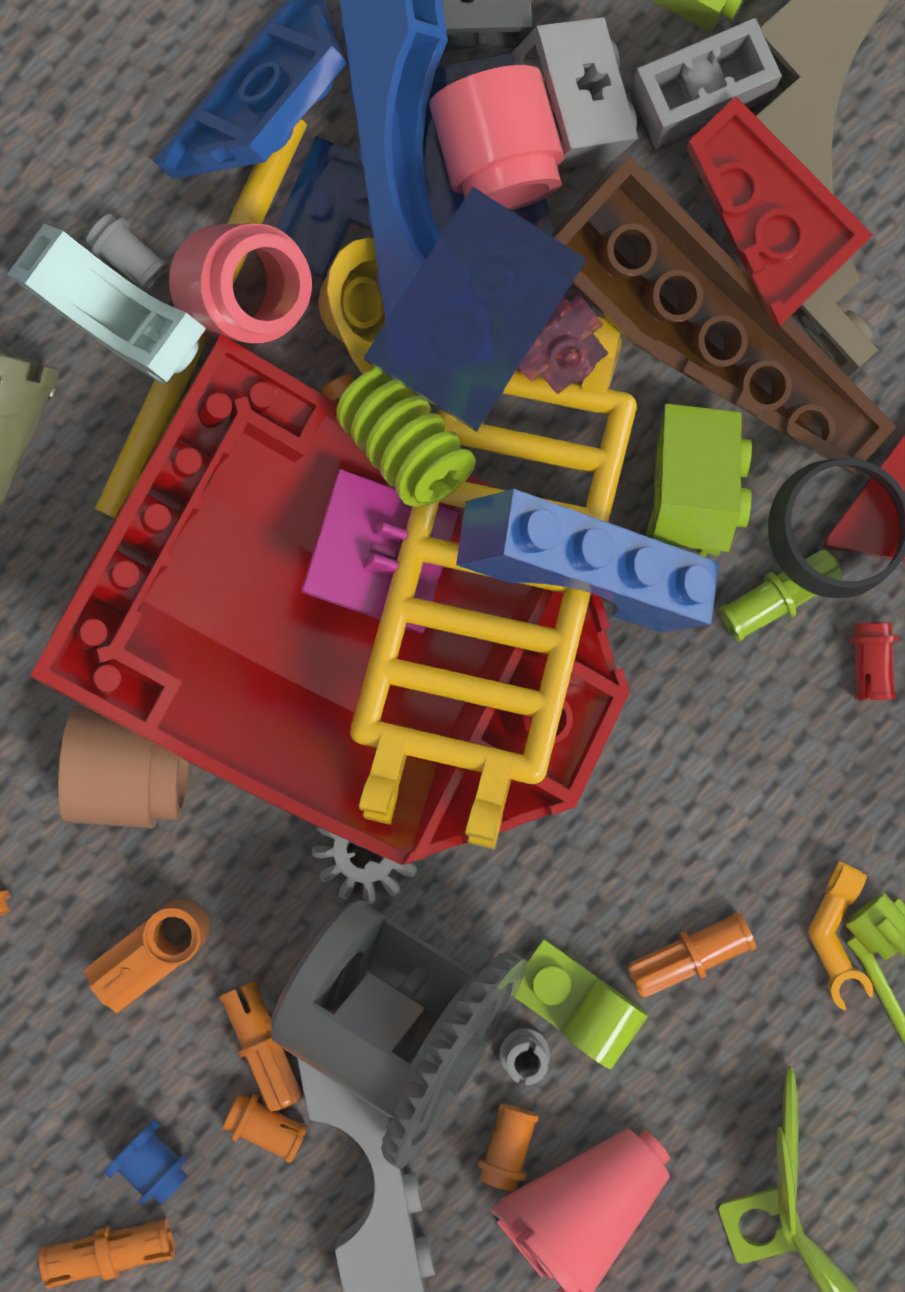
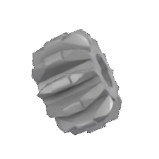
[312,827,417,904]

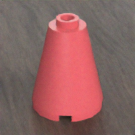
[490,1128,670,1292]

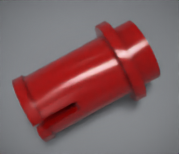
[847,622,899,700]

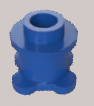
[103,1118,188,1205]

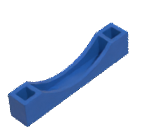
[340,0,494,377]

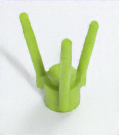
[845,892,905,1045]

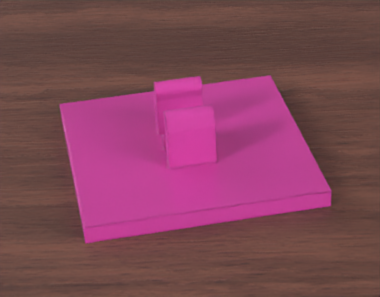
[301,469,458,634]

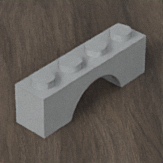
[297,1057,436,1292]

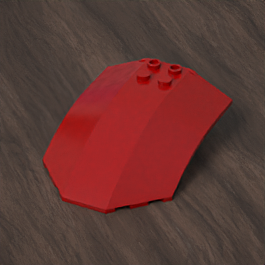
[29,334,630,865]

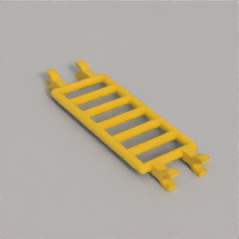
[350,297,637,850]

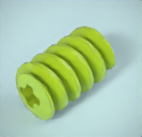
[336,365,476,507]

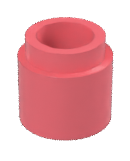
[429,65,564,215]
[169,223,312,343]

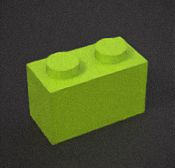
[652,404,752,552]

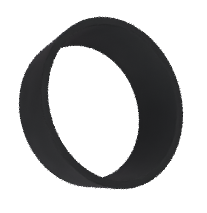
[768,458,905,598]

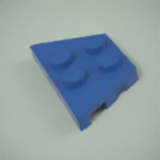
[153,0,347,179]

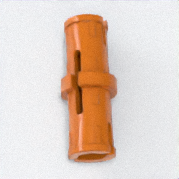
[38,1217,176,1289]

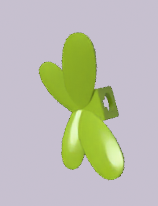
[719,1066,859,1292]

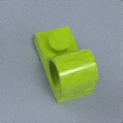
[515,938,649,1070]

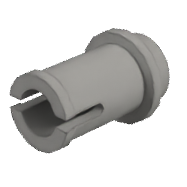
[86,214,169,293]
[499,1028,550,1085]

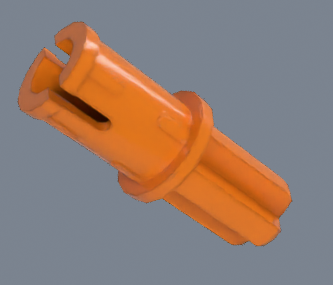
[628,911,756,997]
[218,980,302,1112]

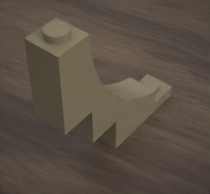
[722,0,897,377]

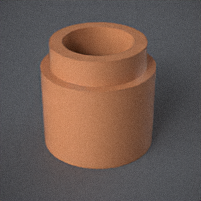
[58,706,190,829]

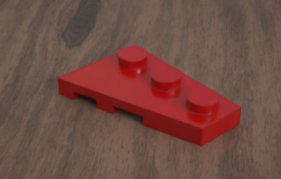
[686,96,873,330]

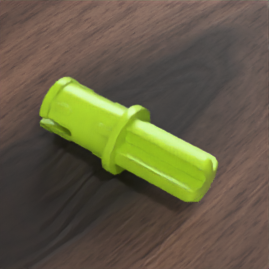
[718,550,843,643]

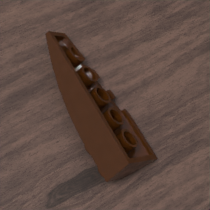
[540,155,896,473]

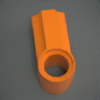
[83,899,210,1014]

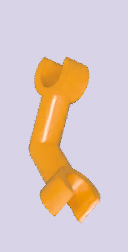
[808,861,873,1011]

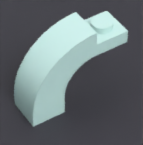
[7,224,206,385]

